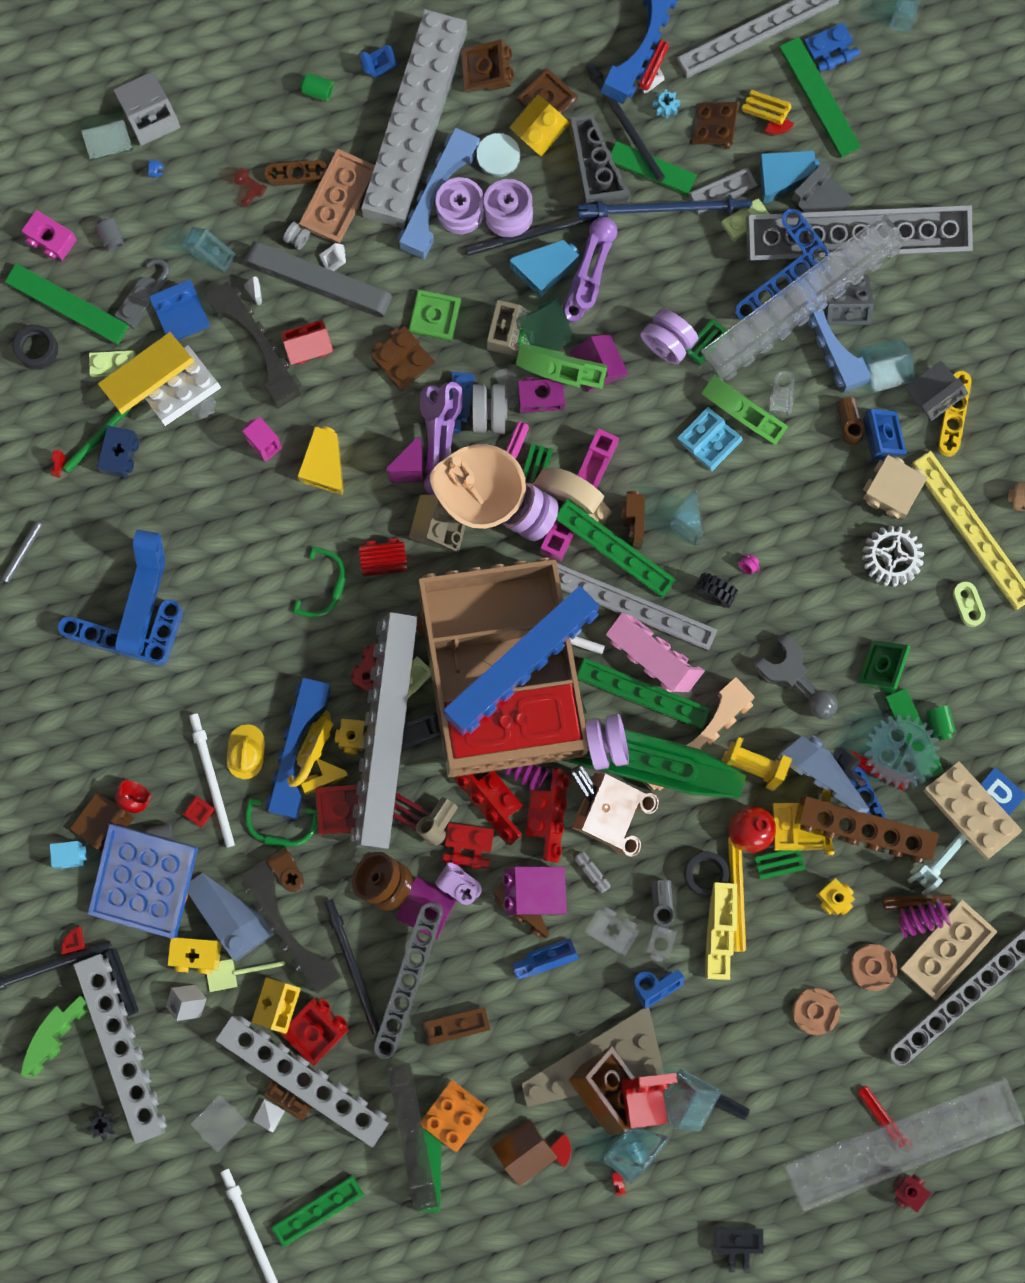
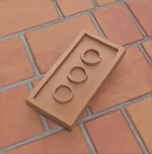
[299,149,375,244]

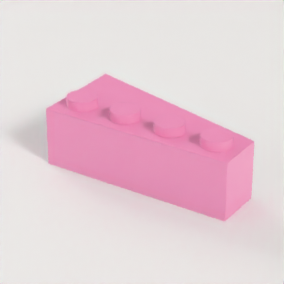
[606,613,704,692]

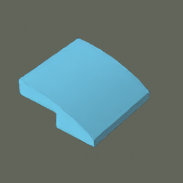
[678,407,742,471]

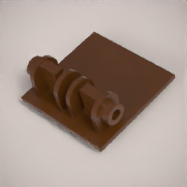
[692,101,739,149]
[70,791,134,853]
[264,1055,329,1121]

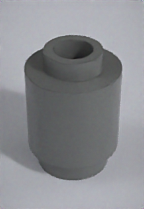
[95,217,124,252]

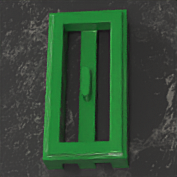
[685,318,729,366]
[523,443,553,484]
[754,850,806,880]

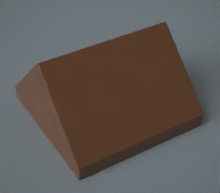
[492,1119,557,1186]

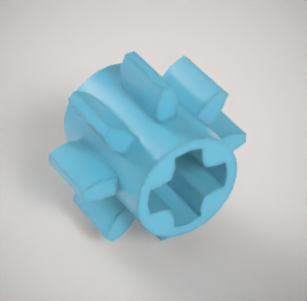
[652,89,680,119]

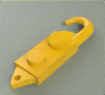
[287,710,333,787]

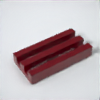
[393,793,431,831]

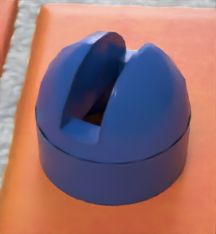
[148,159,164,178]

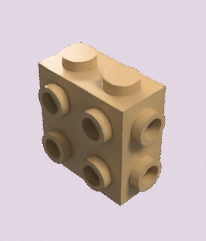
[863,455,928,521]

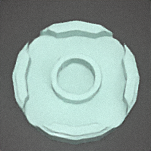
[477,133,520,177]

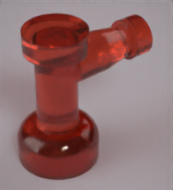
[233,167,267,207]

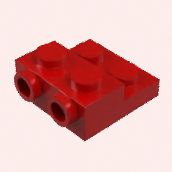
[316,785,359,835]
[281,997,349,1067]

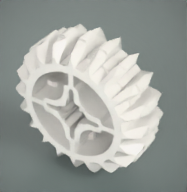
[862,526,924,587]

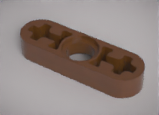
[264,160,328,186]

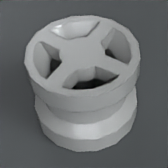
[283,222,310,250]

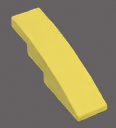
[705,883,737,980]

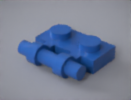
[804,22,860,72]

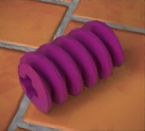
[499,763,550,791]
[899,898,951,938]

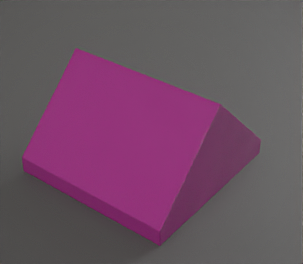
[570,335,628,392]
[386,437,423,483]
[396,877,457,939]

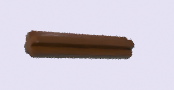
[883,894,952,910]

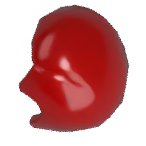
[115,780,151,814]

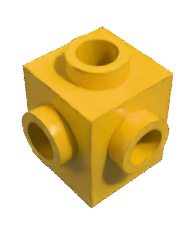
[335,719,367,754]
[816,878,855,916]

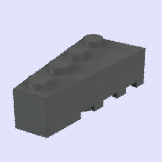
[569,114,630,205]

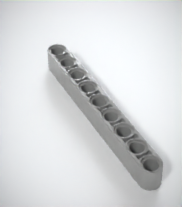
[887,927,1025,1065]

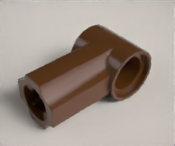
[836,397,865,445]

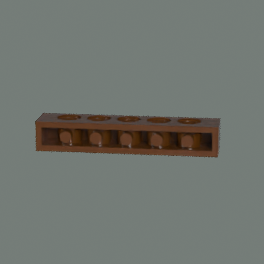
[794,796,939,864]

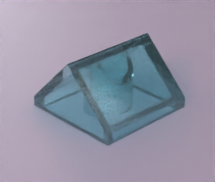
[859,339,915,392]
[670,491,703,546]
[664,1069,722,1132]
[604,1128,669,1184]

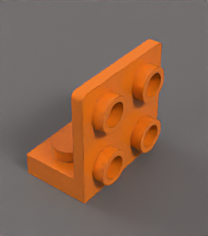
[420,1079,489,1152]

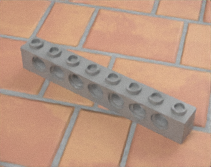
[73,954,167,1144]
[216,1015,389,1148]

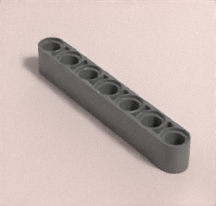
[244,241,393,318]
[374,901,443,1059]

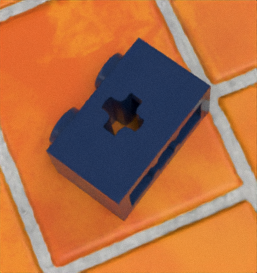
[97,425,140,479]

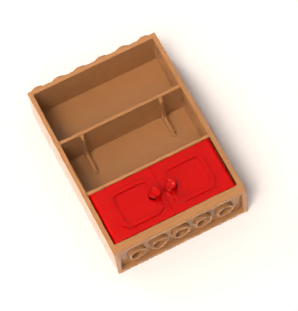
[417,558,589,778]

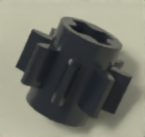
[87,1111,118,1141]

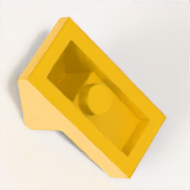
[301,759,349,795]

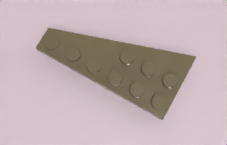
[522,1008,664,1107]

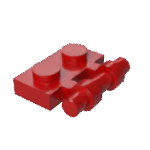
[443,823,494,869]

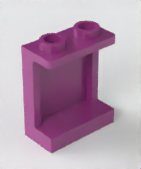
[503,867,567,916]

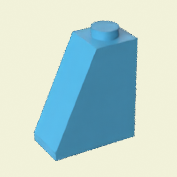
[759,151,819,204]
[510,240,579,298]

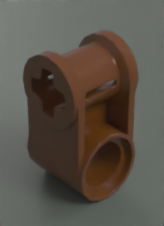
[266,847,304,892]

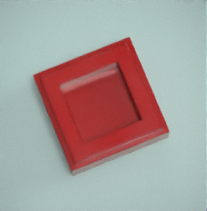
[183,796,215,828]

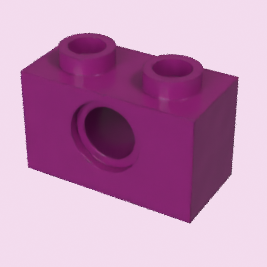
[517,377,565,414]

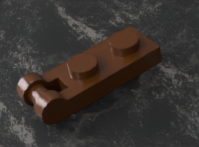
[421,1007,490,1046]

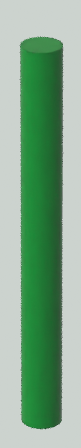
[63,408,131,473]

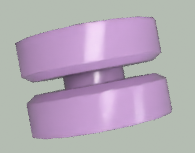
[436,177,485,234]
[484,179,533,237]
[640,308,698,365]
[502,483,558,541]
[586,714,629,770]

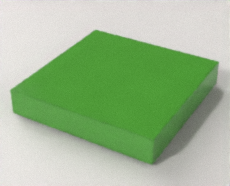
[409,290,461,342]

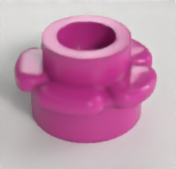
[738,554,760,575]

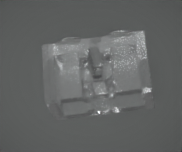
[585,907,640,957]

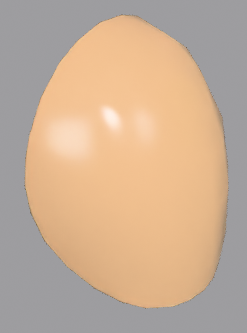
[430,444,526,528]

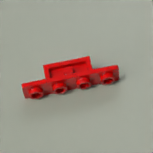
[526,769,569,863]
[453,771,523,846]

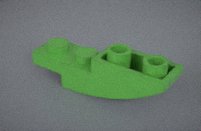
[516,343,608,389]
[701,375,789,445]
[21,996,89,1077]

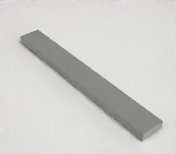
[676,0,839,78]
[557,563,717,651]

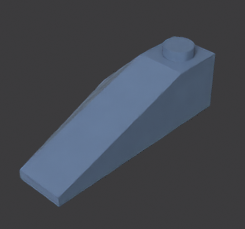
[778,735,869,813]
[188,873,275,962]

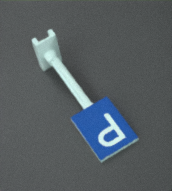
[907,768,1025,895]

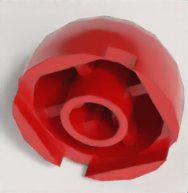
[729,806,776,854]

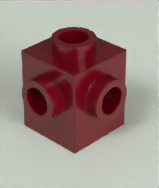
[891,1174,932,1212]

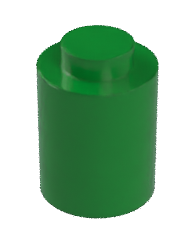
[299,73,334,102]
[926,705,956,741]

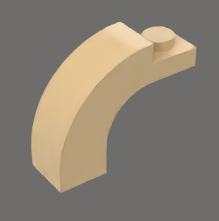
[532,468,612,525]

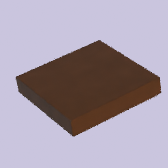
[517,68,578,115]

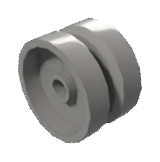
[473,384,507,434]

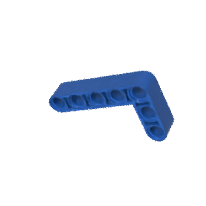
[736,209,830,320]
[116,530,165,655]
[58,599,183,666]

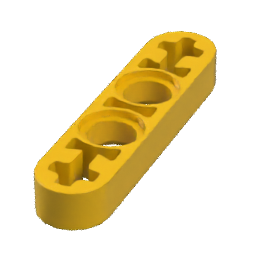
[938,371,971,457]

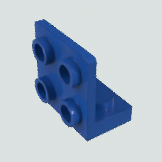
[149,279,210,340]

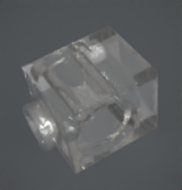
[645,925,677,962]

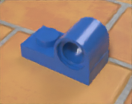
[634,969,684,1010]

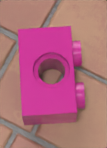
[22,210,77,261]
[243,417,282,462]

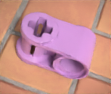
[435,862,482,905]

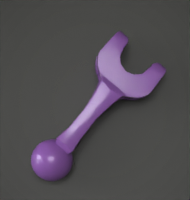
[561,217,617,323]
[420,382,462,495]

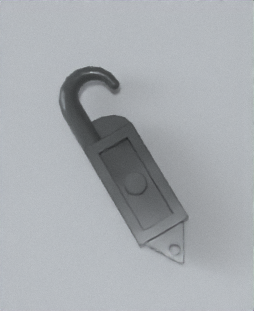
[114,259,170,330]

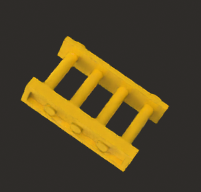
[721,737,792,791]

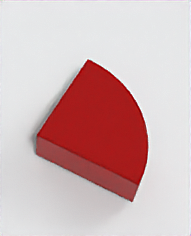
[764,113,794,136]
[51,449,66,478]
[61,926,86,954]
[550,1133,571,1167]
[611,1170,626,1196]

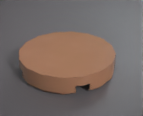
[850,944,897,991]
[792,988,840,1035]

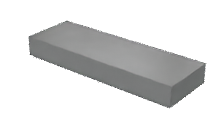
[688,167,758,214]

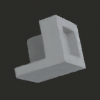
[166,985,206,1021]

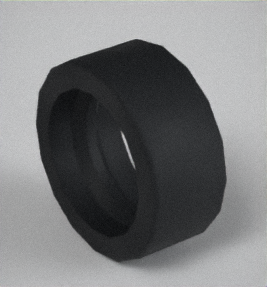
[13,325,58,369]
[684,851,729,897]

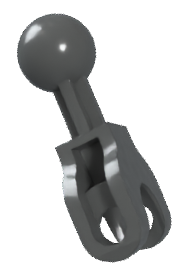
[753,634,838,719]

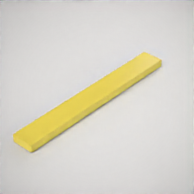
[911,450,1025,611]

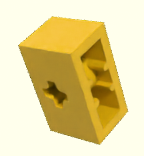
[168,938,221,974]
[251,977,301,1034]

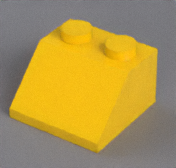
[509,94,570,157]

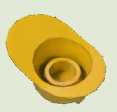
[227,724,265,779]

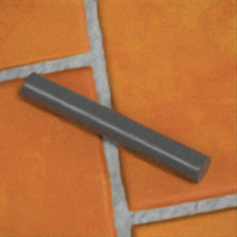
[1,521,43,583]

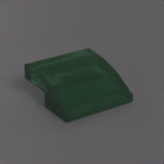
[518,298,575,350]

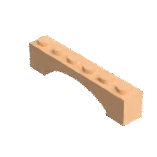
[643,677,755,792]

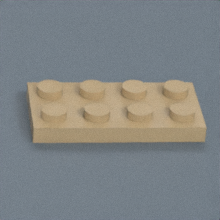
[924,762,1022,861]
[900,900,998,1001]

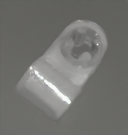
[768,371,794,416]

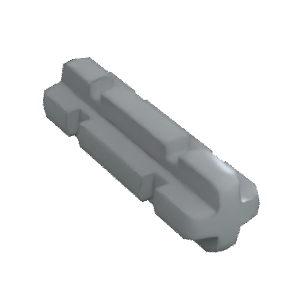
[575,852,610,893]

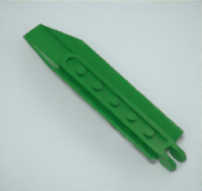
[562,719,746,798]

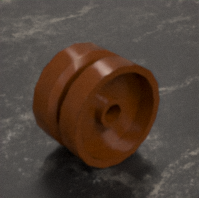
[352,852,413,911]

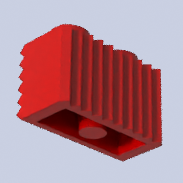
[359,538,408,577]

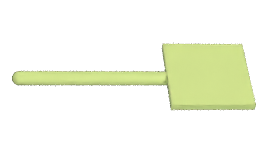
[207,959,286,992]

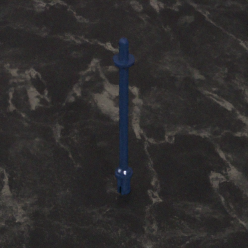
[577,194,753,219]

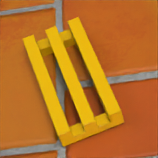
[742,90,791,125]

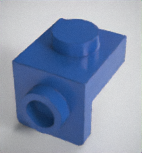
[360,45,398,78]

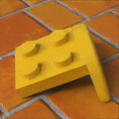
[772,789,835,855]

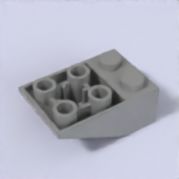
[113,72,181,146]

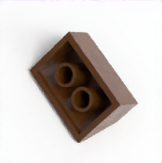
[568,1046,635,1135]

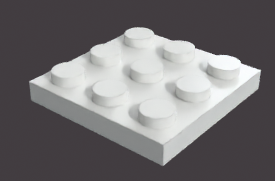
[144,345,221,426]

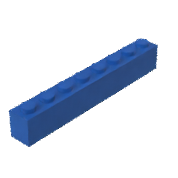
[443,586,599,735]

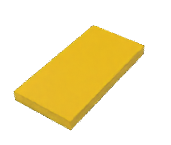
[98,332,194,414]

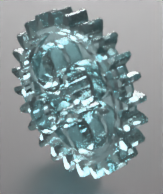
[864,714,940,790]

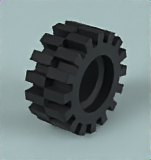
[693,572,738,608]

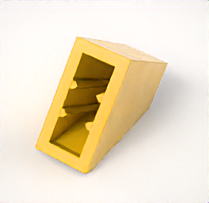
[298,426,344,495]

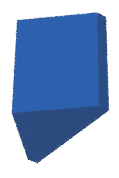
[863,409,907,461]

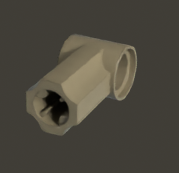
[416,797,458,846]

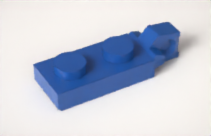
[449,372,475,434]
[512,938,579,980]

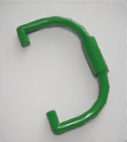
[293,546,346,618]
[245,798,318,848]

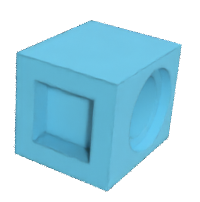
[50,841,87,869]

